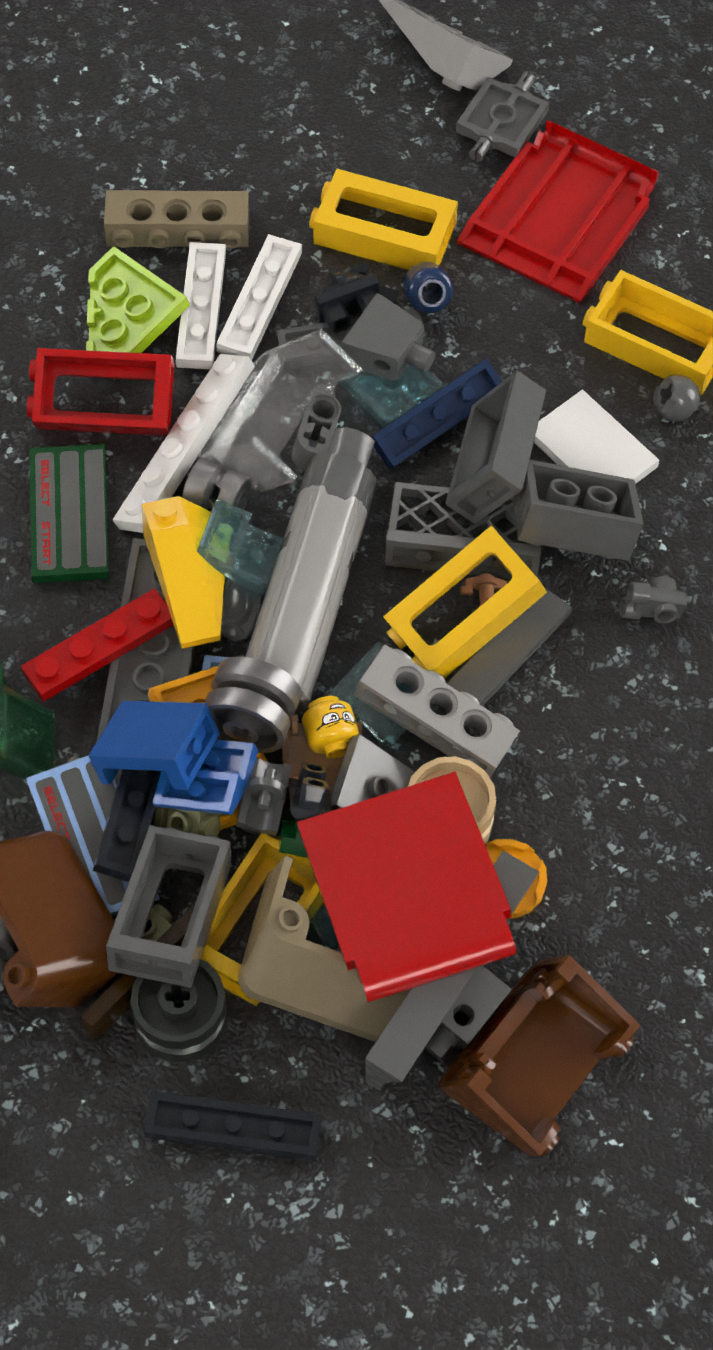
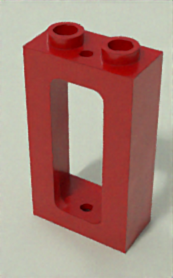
[27,348,175,436]

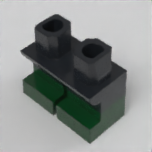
[278,762,331,858]

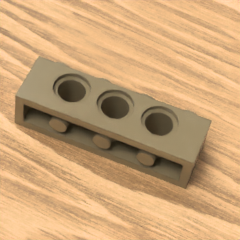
[104,190,249,249]

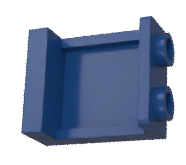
[89,701,220,790]

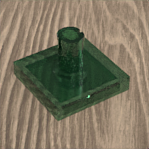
[0,684,54,781]

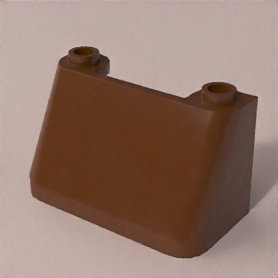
[0,831,117,1007]
[439,955,640,1156]

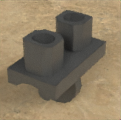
[236,757,292,837]

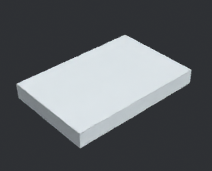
[534,389,659,484]

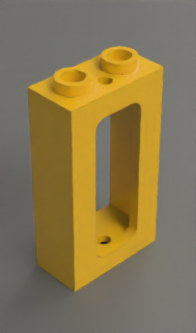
[309,169,458,270]
[582,270,713,396]
[383,526,547,679]
[201,833,323,1006]

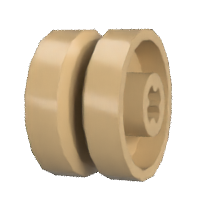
[408,756,496,844]

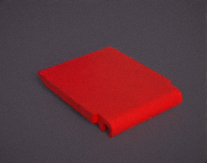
[457,119,659,304]
[297,771,516,1003]

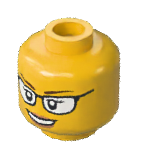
[302,696,359,759]

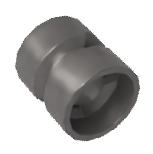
[183,458,252,523]

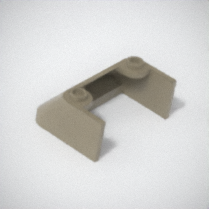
[238,856,411,1042]

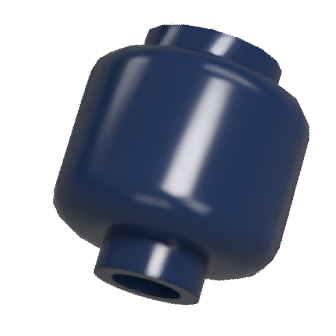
[403,262,453,313]

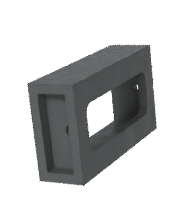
[445,370,546,524]
[106,825,231,988]

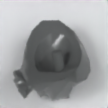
[221,570,261,642]

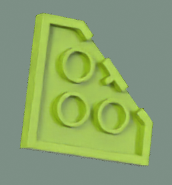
[86,246,190,380]

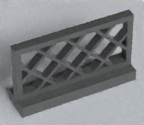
[385,482,541,579]

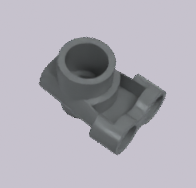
[620,576,687,623]

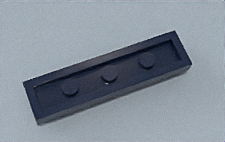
[371,358,502,470]

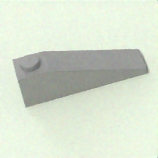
[379,0,513,91]

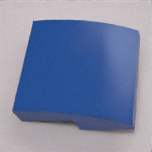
[153,740,259,815]

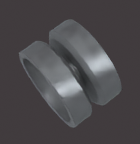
[205,656,302,753]

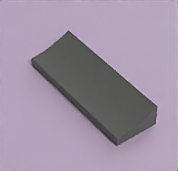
[365,851,539,1091]

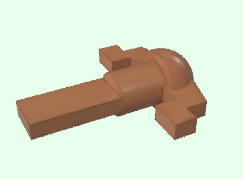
[460,573,507,606]

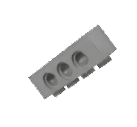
[354,645,520,778]

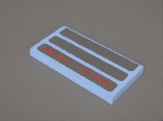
[26,755,160,917]

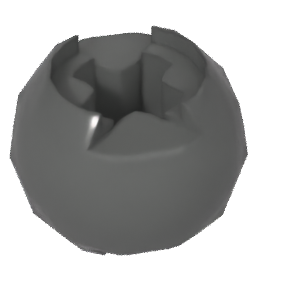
[653,375,700,422]

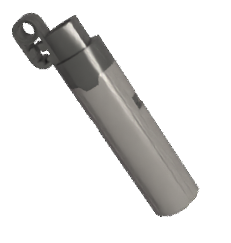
[245,393,377,714]

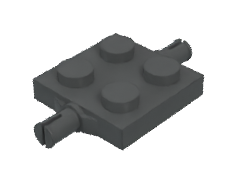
[456,71,549,162]

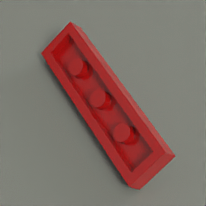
[20,588,174,702]

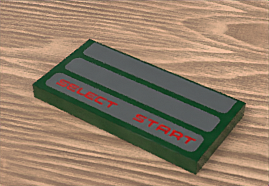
[29,444,110,583]

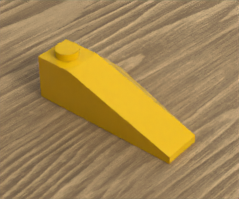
[142,496,227,649]

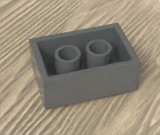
[512,459,644,561]

